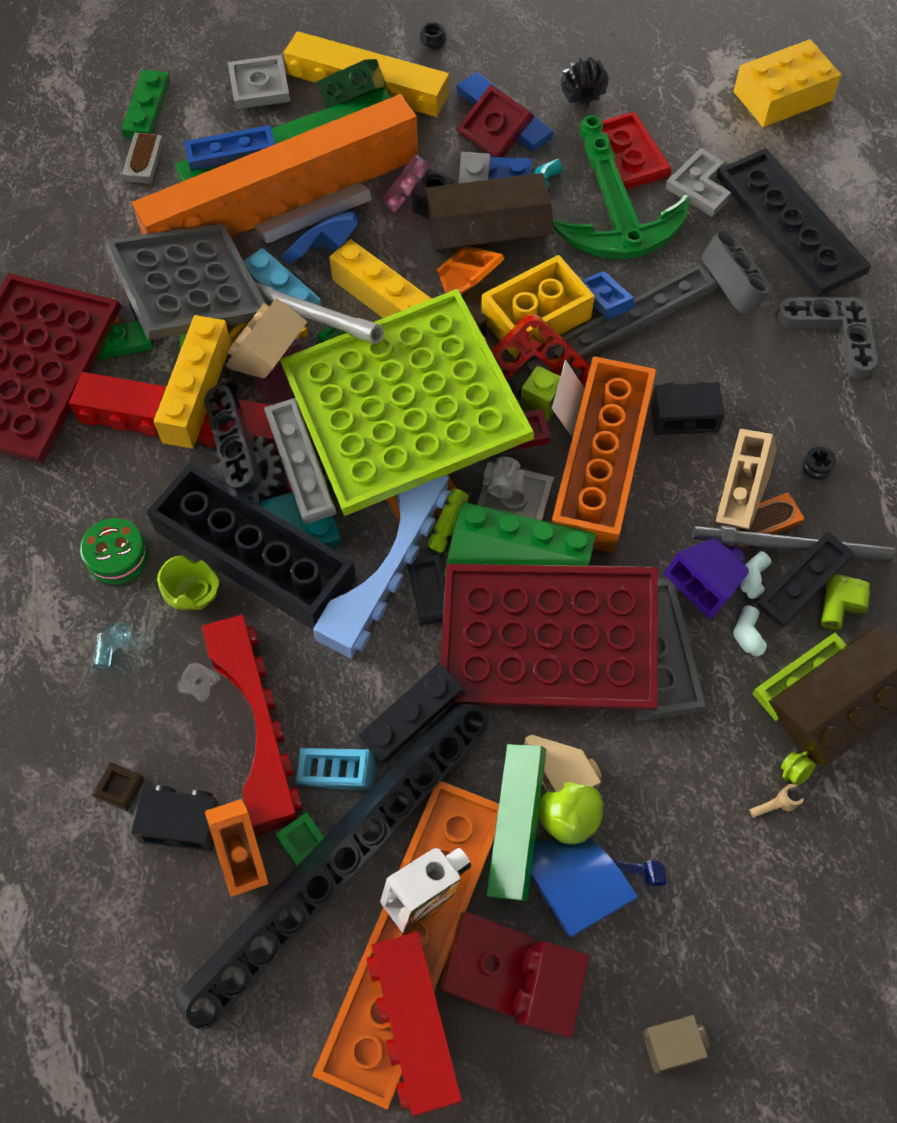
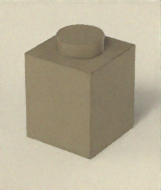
[642,1015,710,1074]

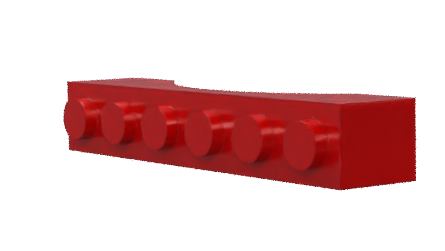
[201,614,303,836]

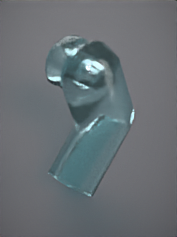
[92,622,131,671]

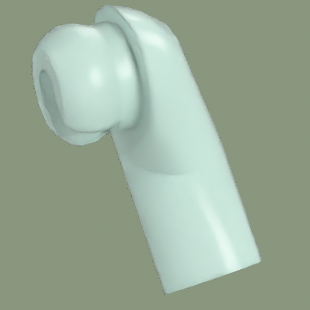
[740,551,772,599]
[733,605,767,656]

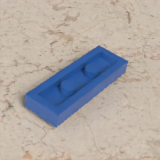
[184,125,275,171]

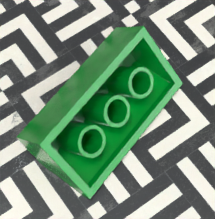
[443,502,596,579]

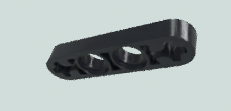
[204,385,261,495]

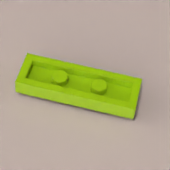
[752,632,847,721]

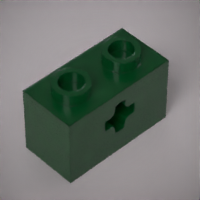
[316,59,387,108]

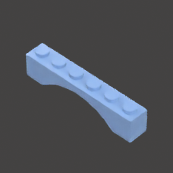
[313,475,451,659]

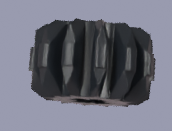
[561,57,609,106]

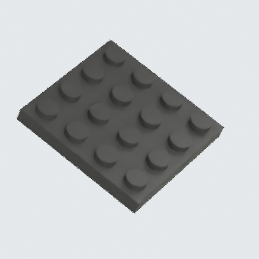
[105,223,266,340]

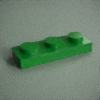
[121,70,170,139]

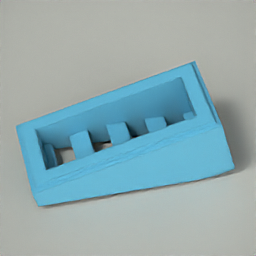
[295,748,377,792]

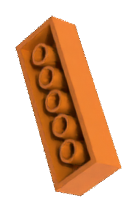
[551,356,656,554]

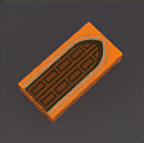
[736,492,805,547]

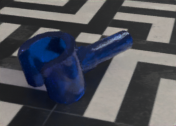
[613,860,666,886]

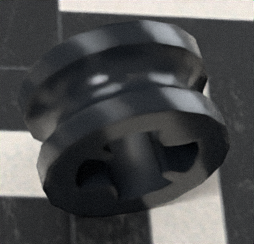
[802,446,836,480]

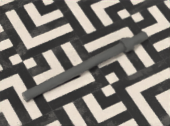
[692,525,895,561]

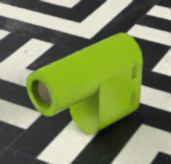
[821,575,870,630]

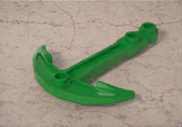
[553,115,690,260]

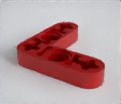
[491,315,590,386]

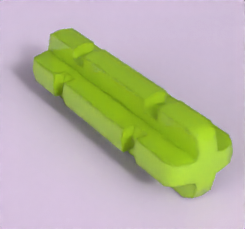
[427,488,469,553]

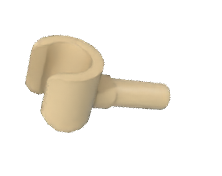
[749,784,804,818]

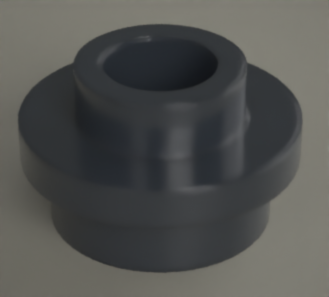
[420,22,446,48]

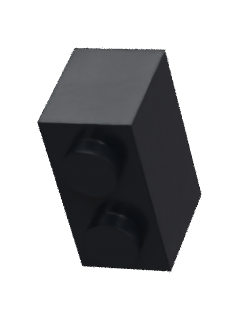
[651,381,725,435]
[131,785,220,852]

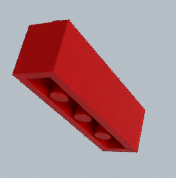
[366,931,462,1118]

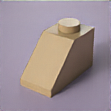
[524,735,602,792]

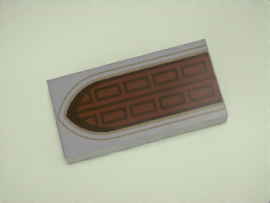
[122,133,164,184]

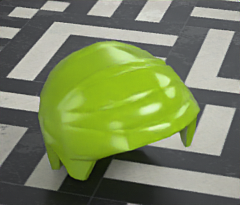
[157,555,219,611]
[538,782,603,845]

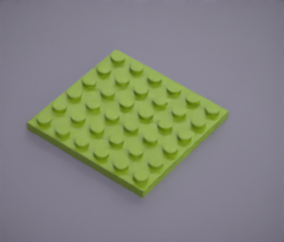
[280,289,534,516]

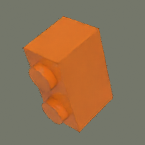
[204,799,269,897]

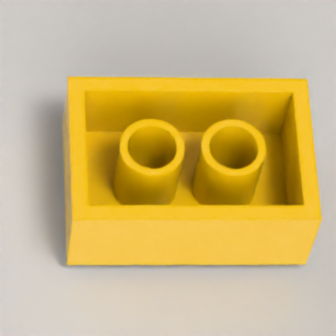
[733,39,842,127]
[481,255,595,359]

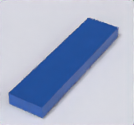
[457,72,553,152]

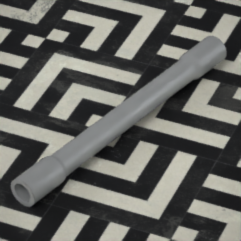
[254,281,384,344]

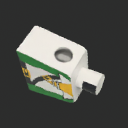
[380,847,471,934]

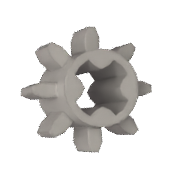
[483,456,525,499]

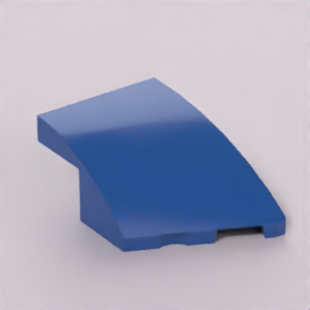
[280,210,358,265]
[530,839,638,939]

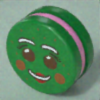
[80,518,149,585]

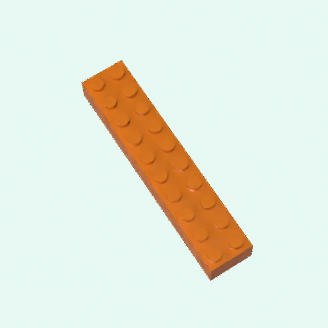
[131,94,418,237]

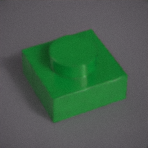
[274,812,324,867]

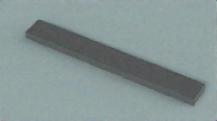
[501,264,718,397]

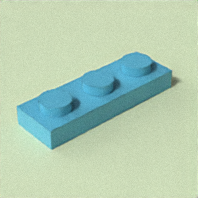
[244,248,322,319]

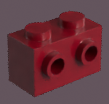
[513,941,590,1038]

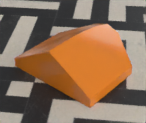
[437,246,504,294]

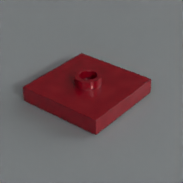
[456,84,534,157]
[438,911,536,1017]

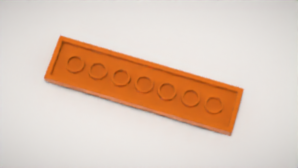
[312,781,499,1111]

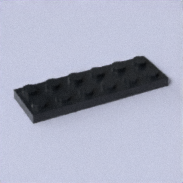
[716,148,871,296]

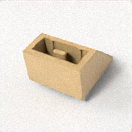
[225,297,308,379]

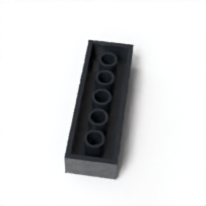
[146,463,356,630]

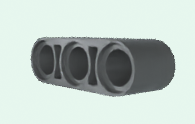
[702,229,771,315]

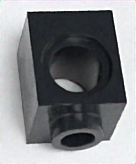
[412,168,455,219]

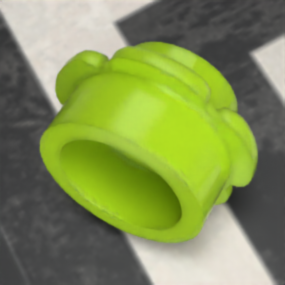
[781,751,816,786]

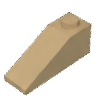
[715,429,777,530]

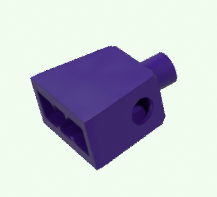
[663,538,749,620]

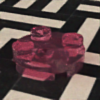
[382,154,431,213]

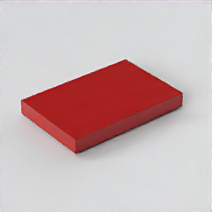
[602,111,672,190]

